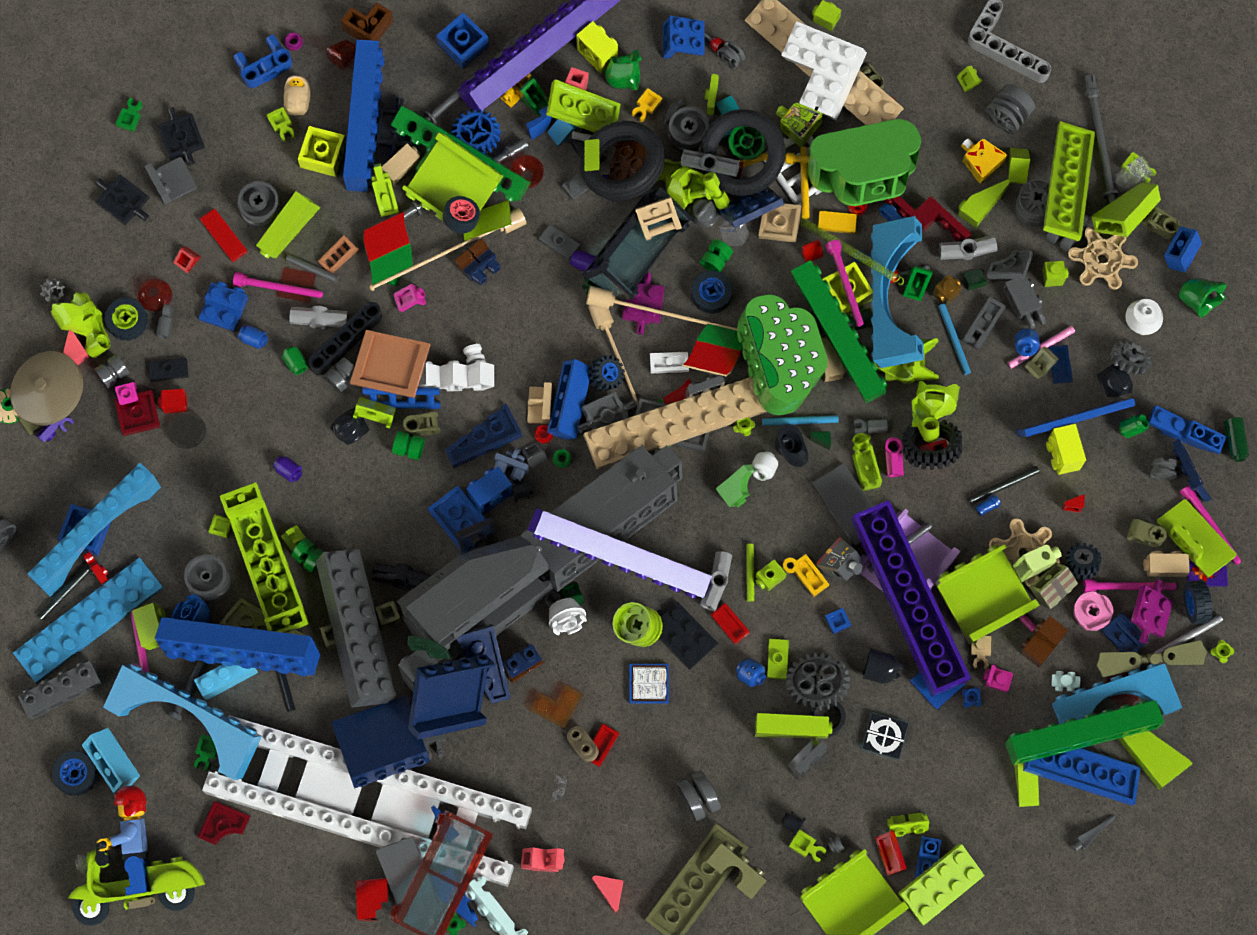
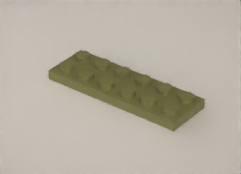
[645,824,749,935]

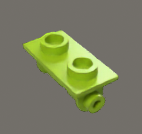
[887,812,929,837]

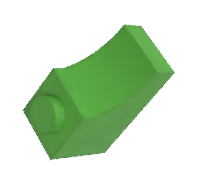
[716,464,755,507]

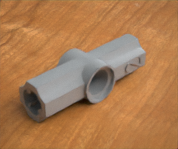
[290,306,348,329]

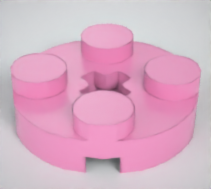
[1073,591,1113,631]

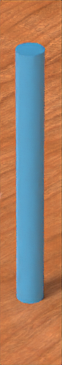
[938,304,971,375]
[762,415,839,426]

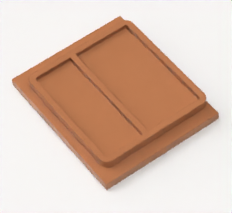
[350,330,431,398]

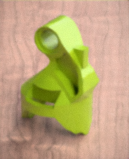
[657,158,705,209]
[51,291,110,358]
[874,338,939,384]
[912,381,960,442]

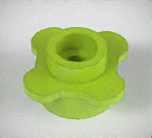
[733,417,755,436]
[852,433,871,451]
[1211,640,1234,663]

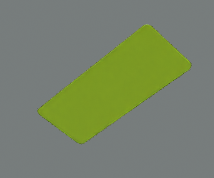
[585,139,599,171]

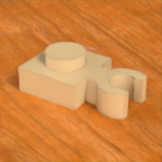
[971,636,991,669]

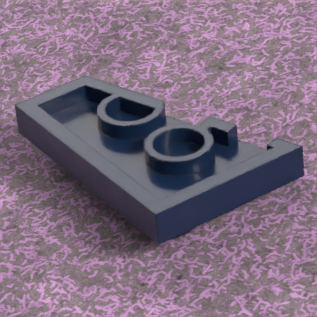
[1172,439,1212,502]

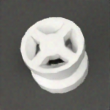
[463,344,485,365]

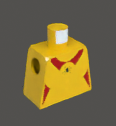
[961,138,1007,184]

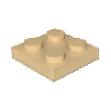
[759,204,802,243]

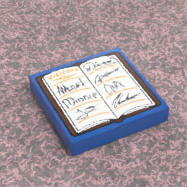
[629,664,669,704]

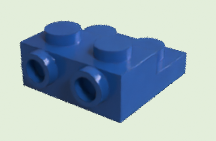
[199,281,248,332]

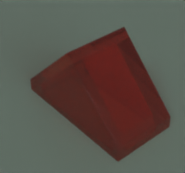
[326,39,356,70]

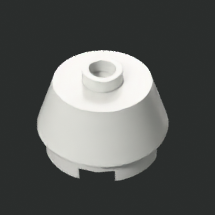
[1126,299,1163,335]
[549,598,587,635]

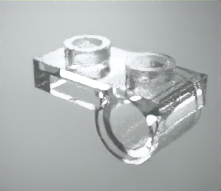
[1112,157,1153,193]

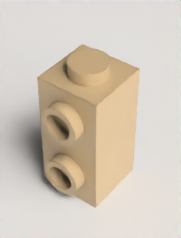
[382,144,420,186]
[821,337,846,382]
[1143,551,1190,577]

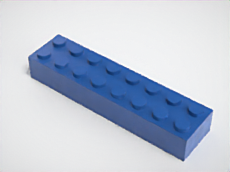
[343,40,385,192]
[155,617,320,676]

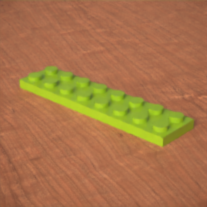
[1043,121,1095,241]

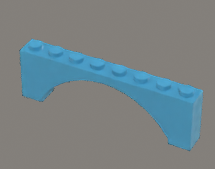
[871,216,924,368]
[28,463,161,597]
[103,663,262,780]

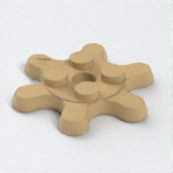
[1068,227,1138,290]
[989,519,1060,587]

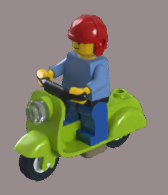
[68,786,206,926]

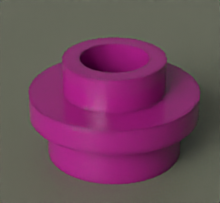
[285,33,303,51]

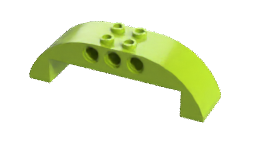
[220,482,308,633]

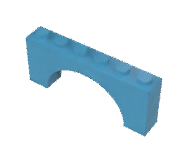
[1052,663,1182,724]

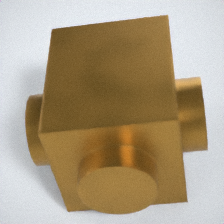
[933,275,962,306]

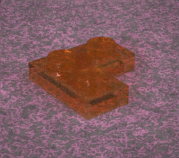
[530,685,583,729]

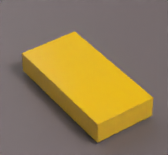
[818,211,857,234]

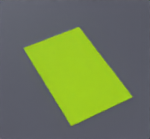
[464,200,512,241]

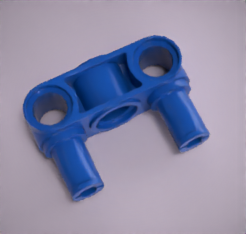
[233,35,293,88]

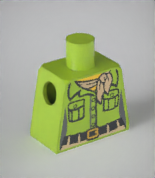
[776,103,822,147]

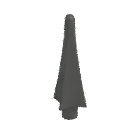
[1071,815,1115,852]

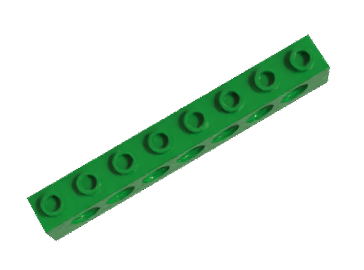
[391,106,531,202]

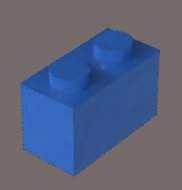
[1164,226,1202,273]

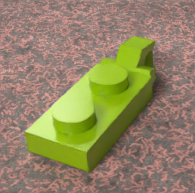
[371,163,399,217]

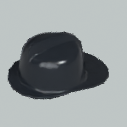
[1097,363,1133,397]
[330,407,370,445]
[775,424,809,467]

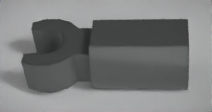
[156,304,173,339]
[854,419,887,435]

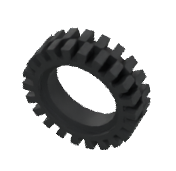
[902,419,963,470]

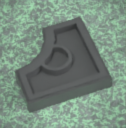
[987,250,1033,279]

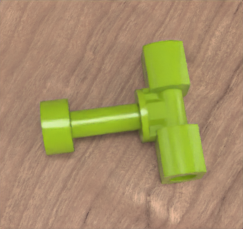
[684,172,730,209]

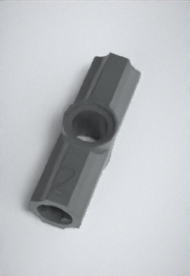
[681,149,739,177]

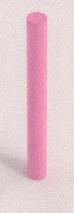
[1007,326,1075,369]

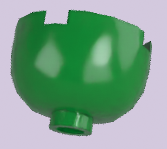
[728,126,766,160]

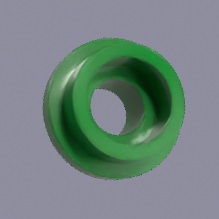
[552,449,572,468]

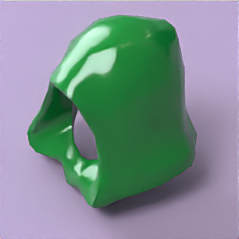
[605,49,642,91]
[1178,278,1227,318]

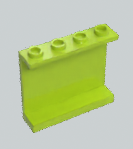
[402,132,504,221]
[934,544,1040,644]
[800,849,909,935]

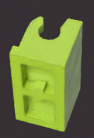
[353,397,396,429]
[852,446,882,491]

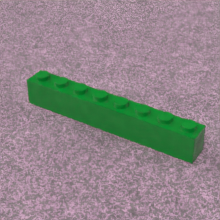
[791,260,887,404]
[1005,700,1164,765]

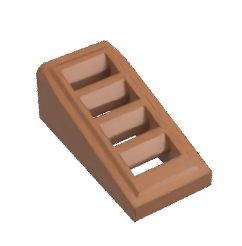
[318,235,359,273]

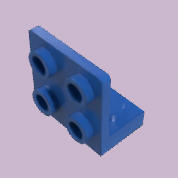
[663,16,705,58]

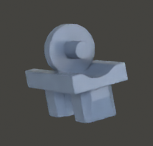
[494,448,529,482]

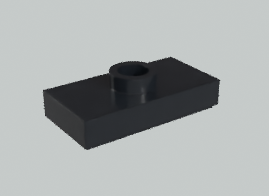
[149,358,189,382]

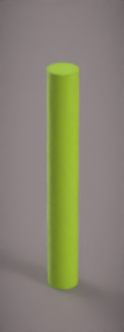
[746,544,754,602]

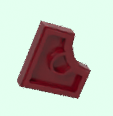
[197,801,251,845]

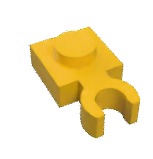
[632,88,663,122]

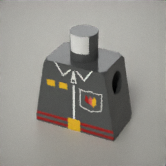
[816,537,863,581]

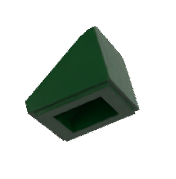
[963,268,987,291]
[810,431,831,450]
[560,582,584,605]

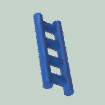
[363,387,441,409]

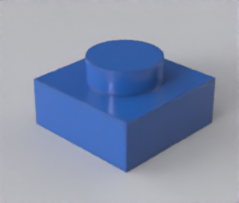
[825,608,851,634]

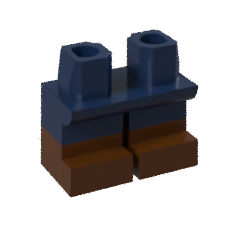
[455,238,501,285]
[502,644,544,683]

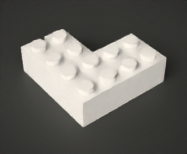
[781,21,867,121]

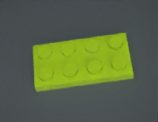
[546,79,621,133]
[898,843,985,926]

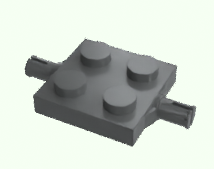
[577,392,637,433]

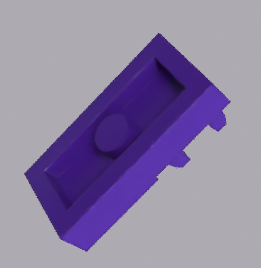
[36,417,74,442]

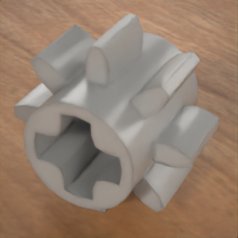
[40,278,64,302]

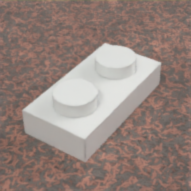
[650,352,689,374]

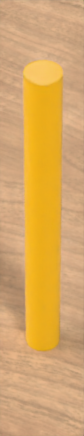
[800,147,809,219]

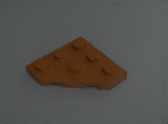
[607,141,647,181]

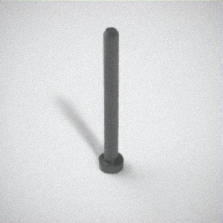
[168,660,206,722]

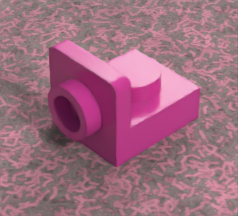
[393,284,426,312]
[115,382,138,405]
[983,664,1013,693]

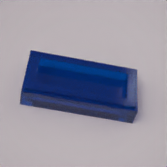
[1048,345,1073,384]

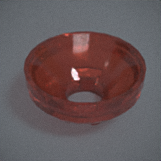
[510,155,544,189]
[138,278,172,312]

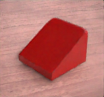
[801,239,823,262]
[173,246,201,273]
[1062,494,1085,513]

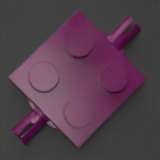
[623,273,665,335]
[1131,580,1173,644]

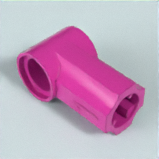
[884,437,904,477]

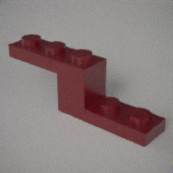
[883,196,971,242]

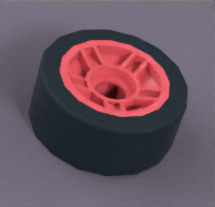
[443,196,480,233]

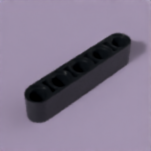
[309,302,382,376]

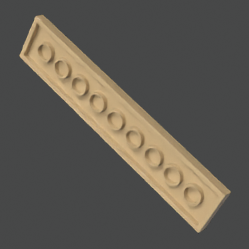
[744,0,904,125]
[583,377,767,470]

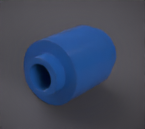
[238,325,268,349]

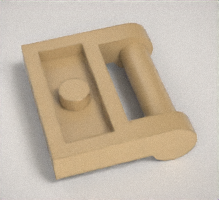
[635,197,682,241]

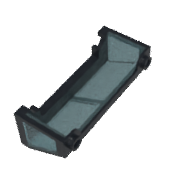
[582,187,692,301]

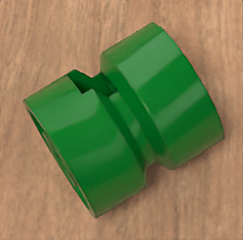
[699,239,733,273]
[392,430,425,461]
[291,538,324,574]

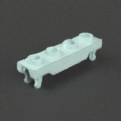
[462,876,528,935]

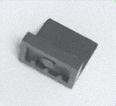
[144,157,197,205]

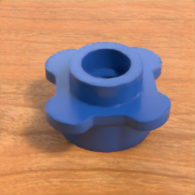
[961,687,982,708]

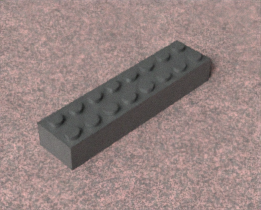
[316,549,396,708]

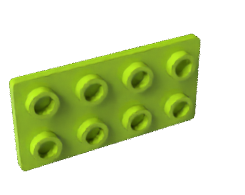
[1157,499,1237,578]

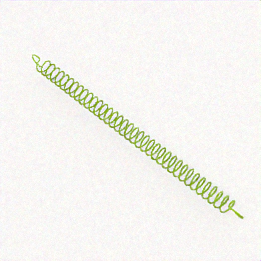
[799,216,904,285]

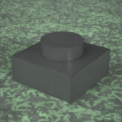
[562,175,588,201]

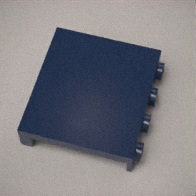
[408,654,496,740]
[331,696,430,789]

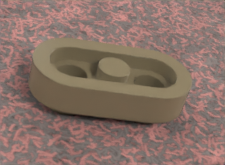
[567,726,599,762]

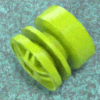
[612,602,663,647]

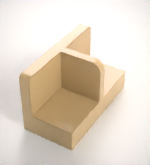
[527,382,552,424]

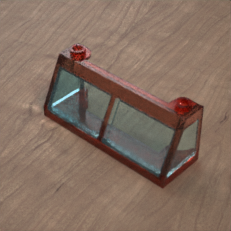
[390,810,493,935]

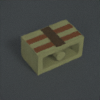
[1029,562,1078,609]

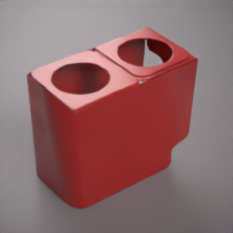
[355,878,388,921]

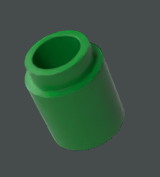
[281,346,308,375]
[1119,414,1149,438]

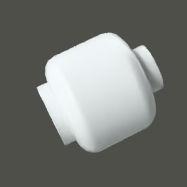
[751,452,778,481]

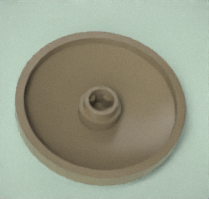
[10,351,83,426]

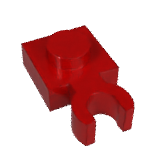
[82,552,108,584]

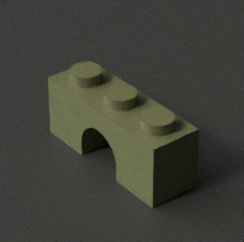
[703,839,767,899]

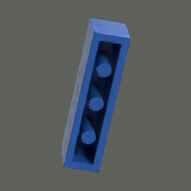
[547,359,592,440]

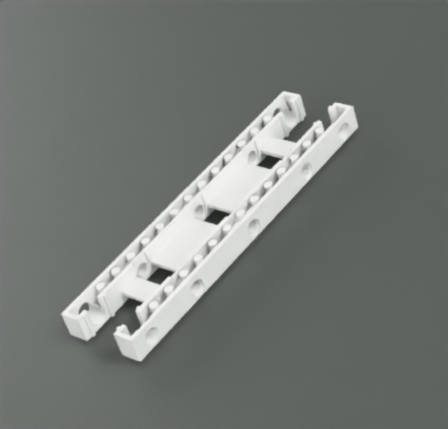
[202,715,532,887]

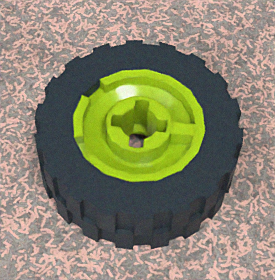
[104,297,148,341]

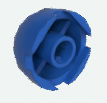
[171,595,211,623]

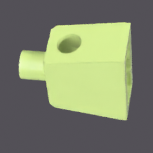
[1012,545,1061,583]

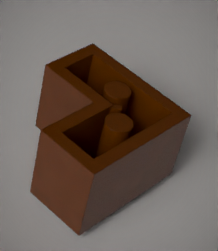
[341,3,393,41]
[1021,616,1069,667]

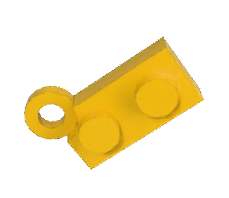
[783,554,829,597]

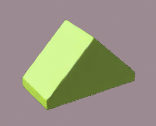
[1008,148,1030,184]

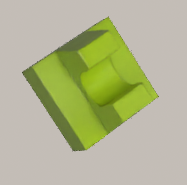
[957,66,982,92]
[281,525,306,552]

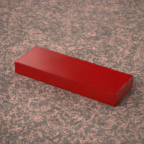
[200,208,248,263]

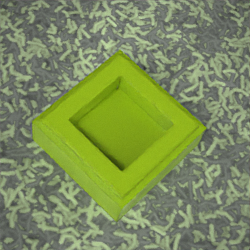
[208,514,231,538]

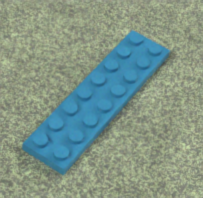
[13,557,163,684]

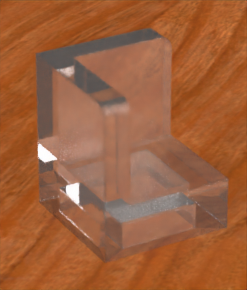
[719,220,749,246]

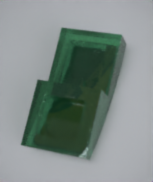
[407,636,450,659]

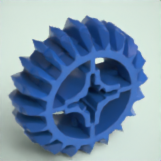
[451,109,501,154]

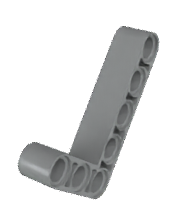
[968,0,1051,83]

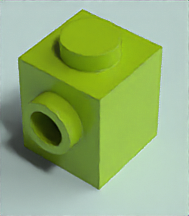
[812,0,842,31]
[1042,261,1068,287]
[755,559,787,592]

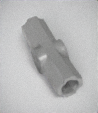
[939,235,998,260]
[700,551,732,611]

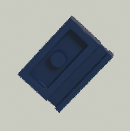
[1101,612,1149,653]

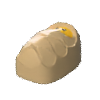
[284,75,310,116]

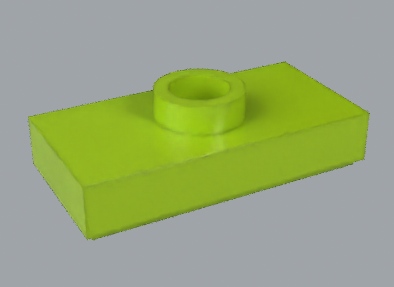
[705,74,719,115]
[767,639,789,680]

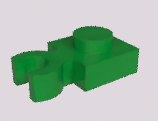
[116,98,143,132]
[194,734,217,772]

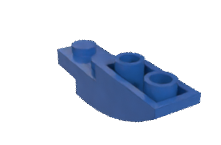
[1148,405,1226,454]

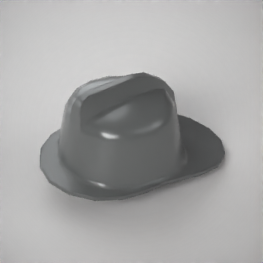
[687,197,721,227]

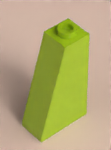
[1091,182,1161,237]
[256,191,321,259]
[755,713,832,739]
[1118,731,1193,790]

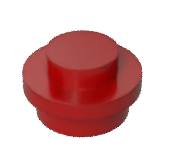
[534,425,553,444]

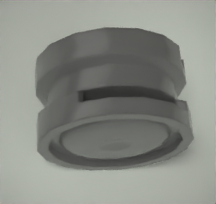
[717,40,746,70]
[1150,458,1178,480]

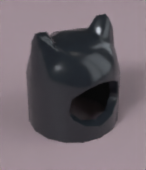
[863,648,904,684]

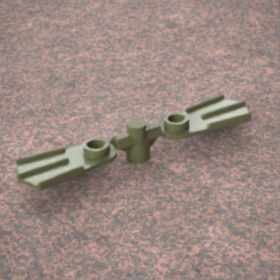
[1096,640,1207,677]

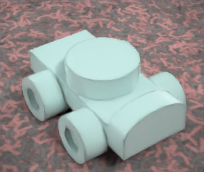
[1051,671,1080,693]

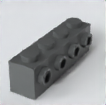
[18,660,103,720]

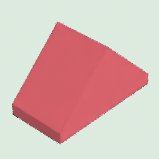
[63,331,90,365]
[592,875,623,913]

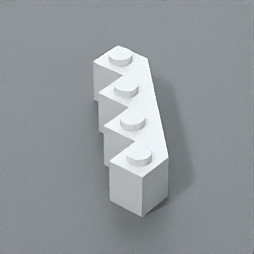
[418,360,494,391]

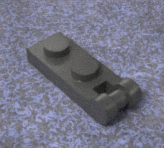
[963,297,1006,350]

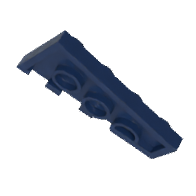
[445,403,523,468]
[457,624,511,704]

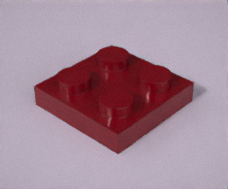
[115,390,161,436]

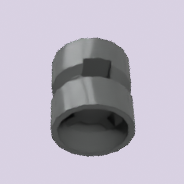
[94,354,130,389]
[324,357,355,393]

